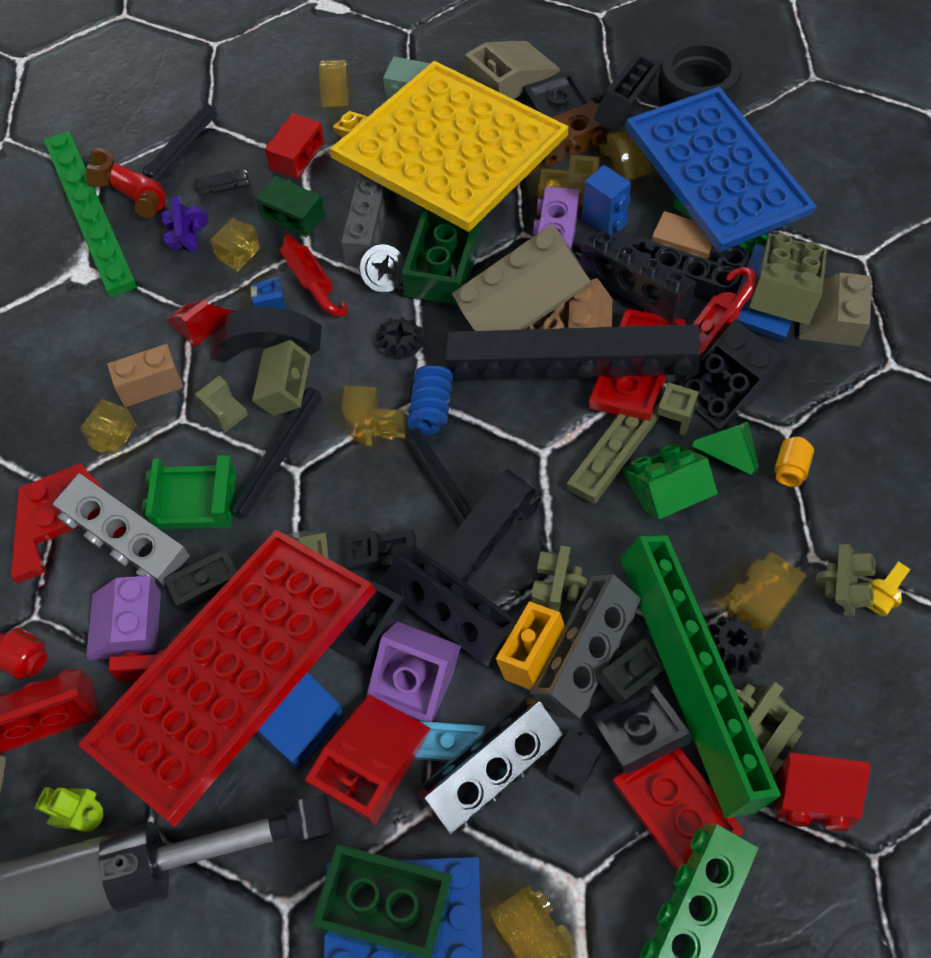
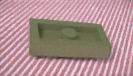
[762,708,804,776]

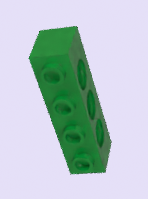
[639,824,759,958]

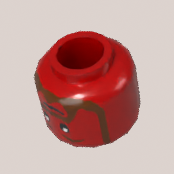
[0,628,48,680]

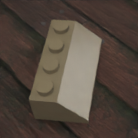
[452,224,592,331]

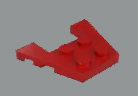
[11,463,127,584]

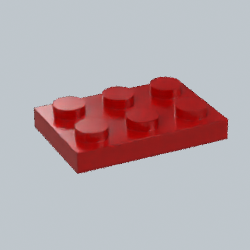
[612,748,745,871]

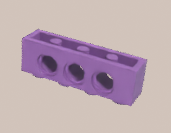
[533,186,580,250]

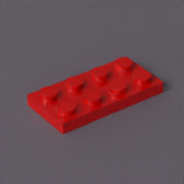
[589,309,685,421]

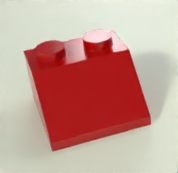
[775,753,870,832]

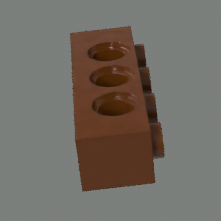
[526,101,609,177]

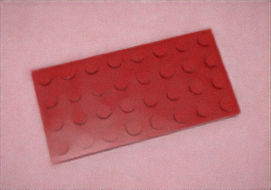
[78,530,377,827]

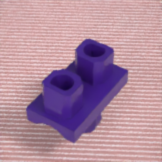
[162,195,208,253]

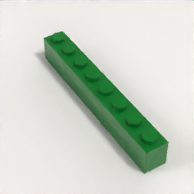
[620,535,781,819]

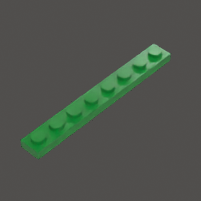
[44,131,137,298]

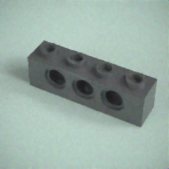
[341,173,392,266]
[530,574,641,719]

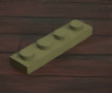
[567,403,660,505]

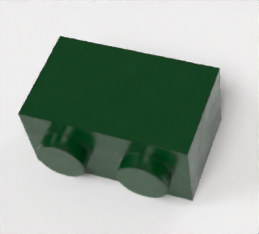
[256,176,325,238]

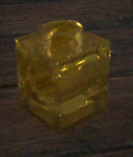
[211,218,260,271]
[81,399,137,455]

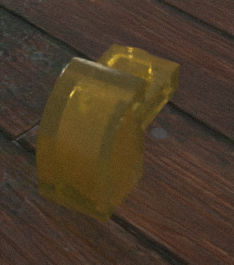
[319,59,351,107]
[599,129,652,181]
[538,155,600,207]
[342,385,407,447]

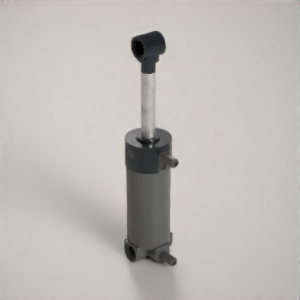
[0,794,335,942]

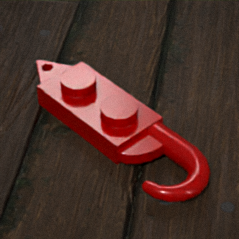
[280,234,348,317]
[692,267,758,360]

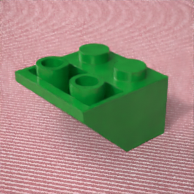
[622,444,718,519]

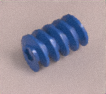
[407,366,453,435]

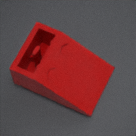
[305,694,431,826]

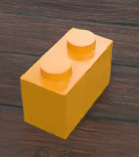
[496,601,565,690]

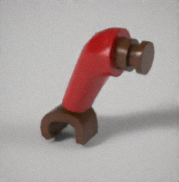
[86,148,166,218]

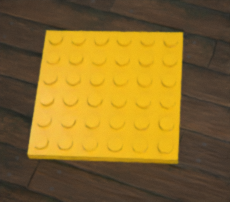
[330,61,569,232]

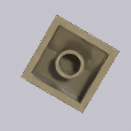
[798,272,871,347]

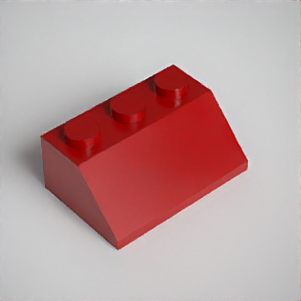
[0,669,101,754]

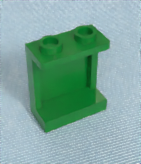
[142,455,237,530]

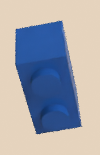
[582,165,631,235]

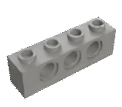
[53,473,190,587]

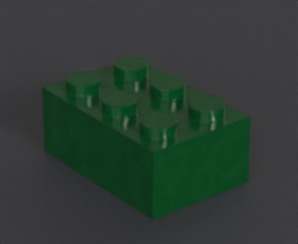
[402,208,482,305]
[311,844,454,958]

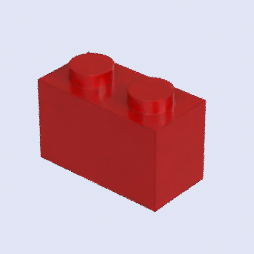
[265,113,325,179]

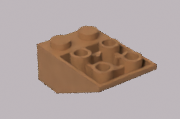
[524,278,612,330]

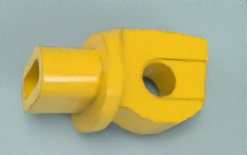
[867,562,911,617]

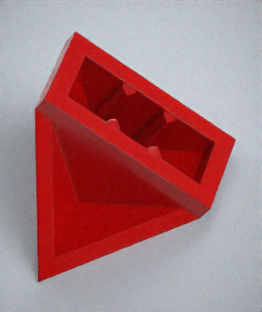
[165,299,236,347]

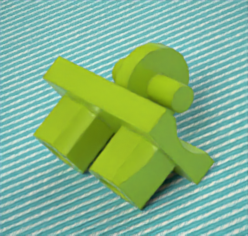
[34,787,103,832]

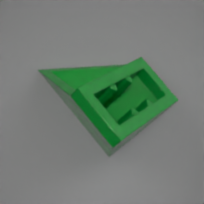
[692,421,759,475]

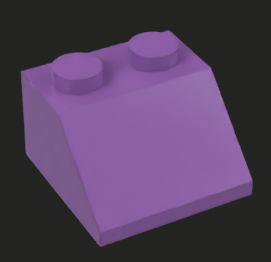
[86,576,161,660]
[366,622,461,722]

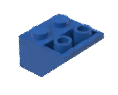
[256,672,344,772]

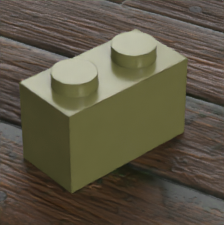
[252,340,311,416]

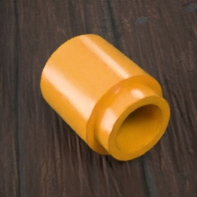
[774,437,814,487]

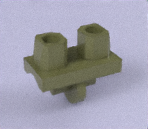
[816,544,876,616]
[531,545,589,612]
[734,681,791,749]

